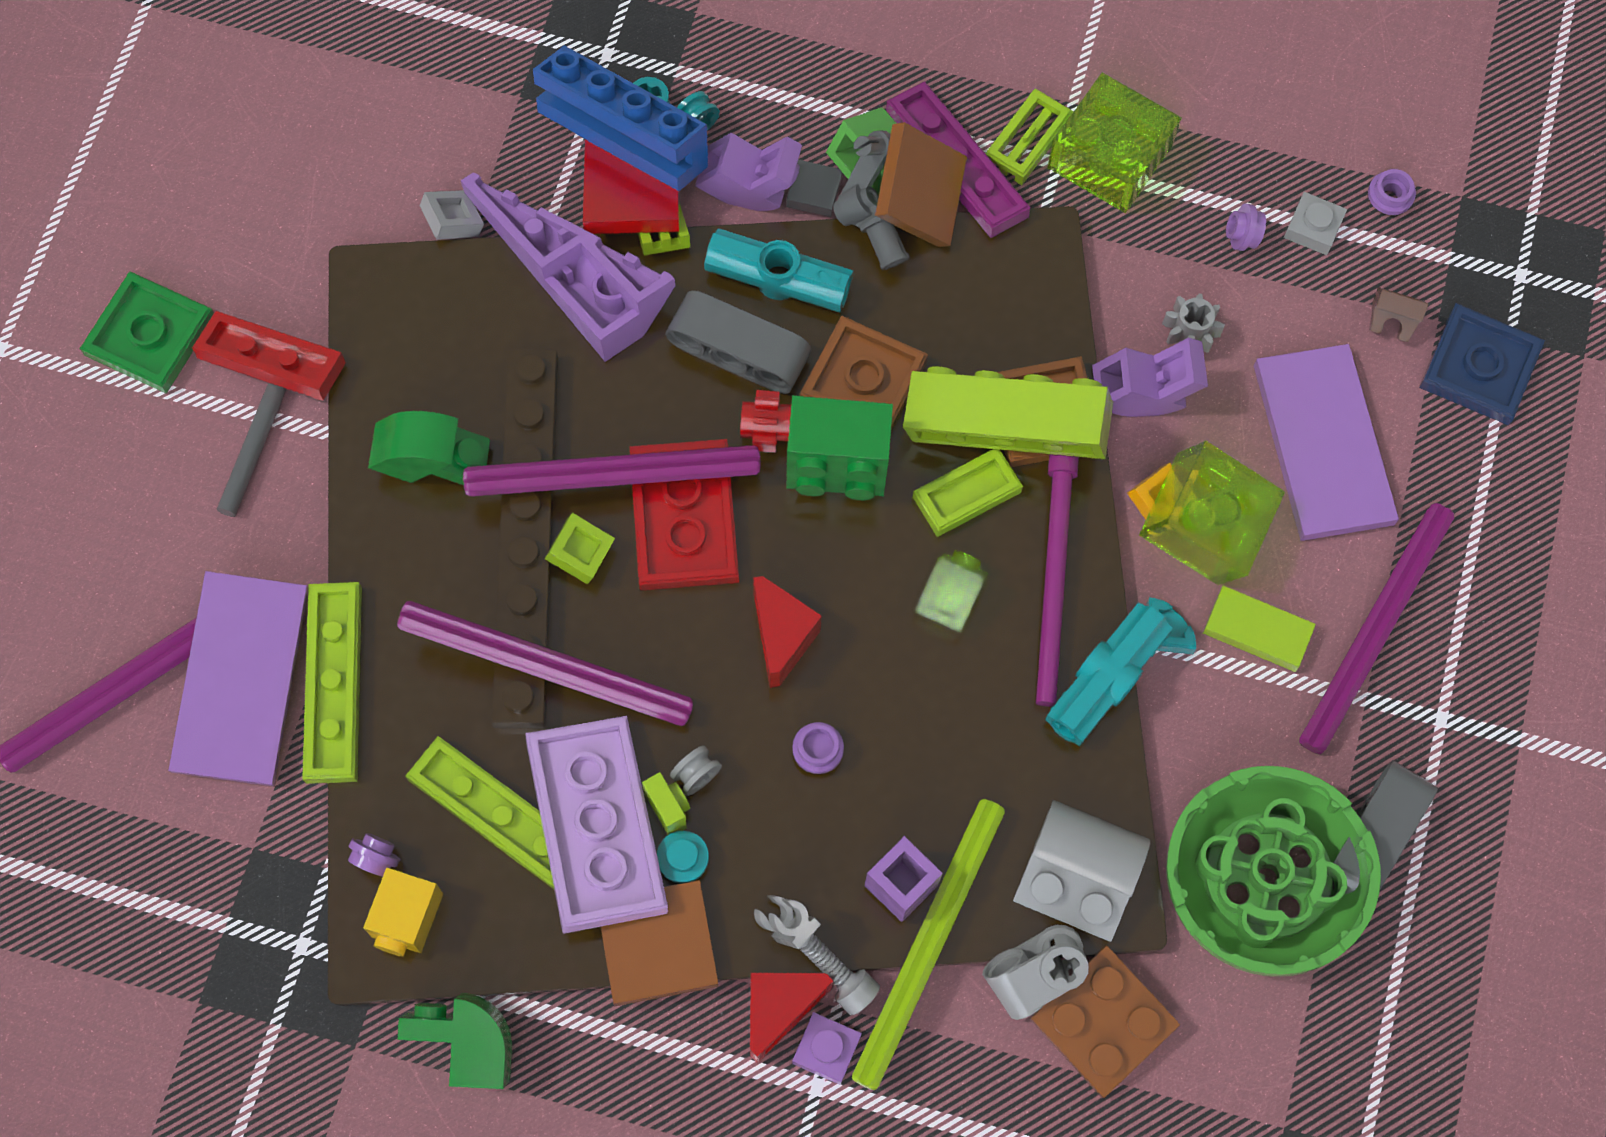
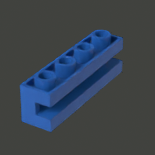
[533,45,708,192]

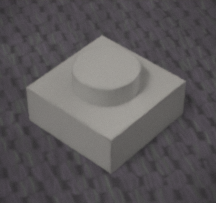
[420,190,484,240]
[1284,192,1347,255]

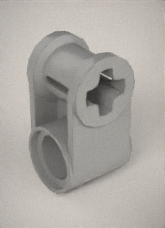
[982,925,1089,1020]

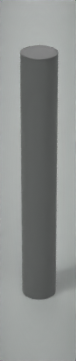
[217,383,287,517]

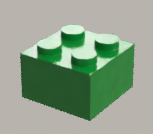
[786,395,893,500]

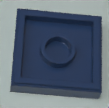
[1419,303,1545,426]

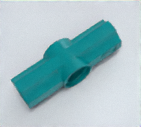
[704,228,853,312]
[1045,602,1173,746]

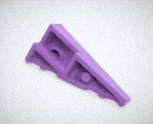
[461,172,676,362]

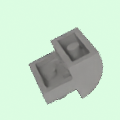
[1013,800,1150,942]

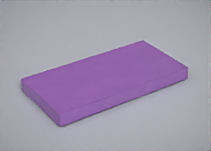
[1254,344,1399,541]
[168,571,308,786]

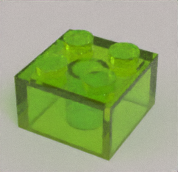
[1047,72,1182,214]
[1139,441,1285,585]

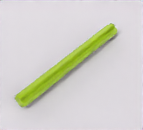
[852,799,1005,1090]

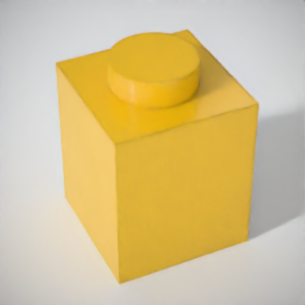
[363,868,443,957]

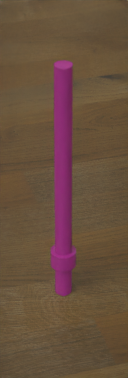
[1036,454,1079,706]

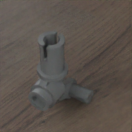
[833,130,910,270]

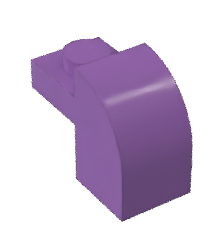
[695,133,802,211]
[1092,337,1208,417]

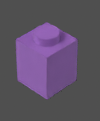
[864,836,943,922]

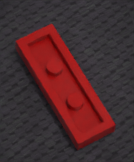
[192,311,346,401]

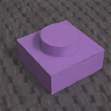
[792,1012,862,1085]

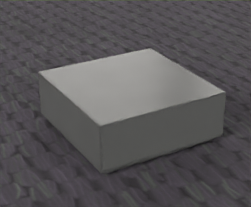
[786,159,843,217]

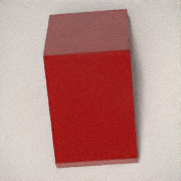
[753,576,822,688]
[750,973,834,1064]

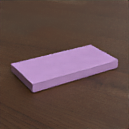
[526,716,668,934]

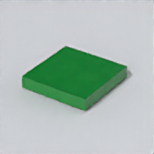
[79,271,214,394]

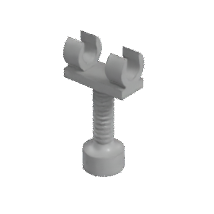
[754,895,880,1015]

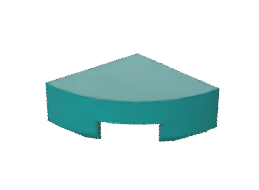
[1146,597,1196,655]

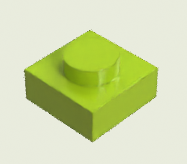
[545,513,615,584]
[642,772,690,835]

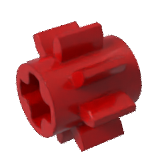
[740,390,791,453]

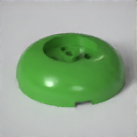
[1166,766,1381,977]

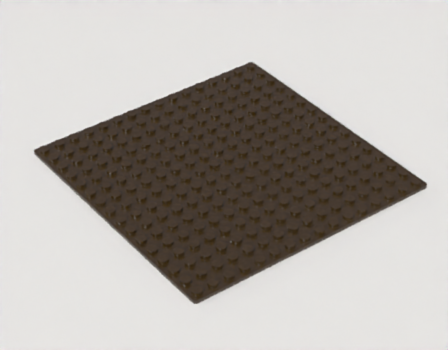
[328,206,1167,1006]

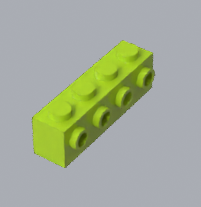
[903,367,1113,459]

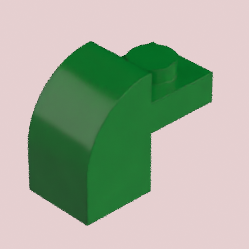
[368,411,490,485]
[397,993,512,1089]

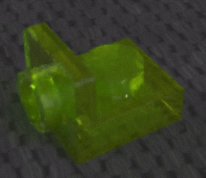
[915,550,989,633]

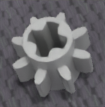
[1162,293,1225,353]

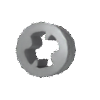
[670,745,722,796]

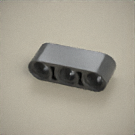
[665,291,812,394]
[1332,760,1438,894]

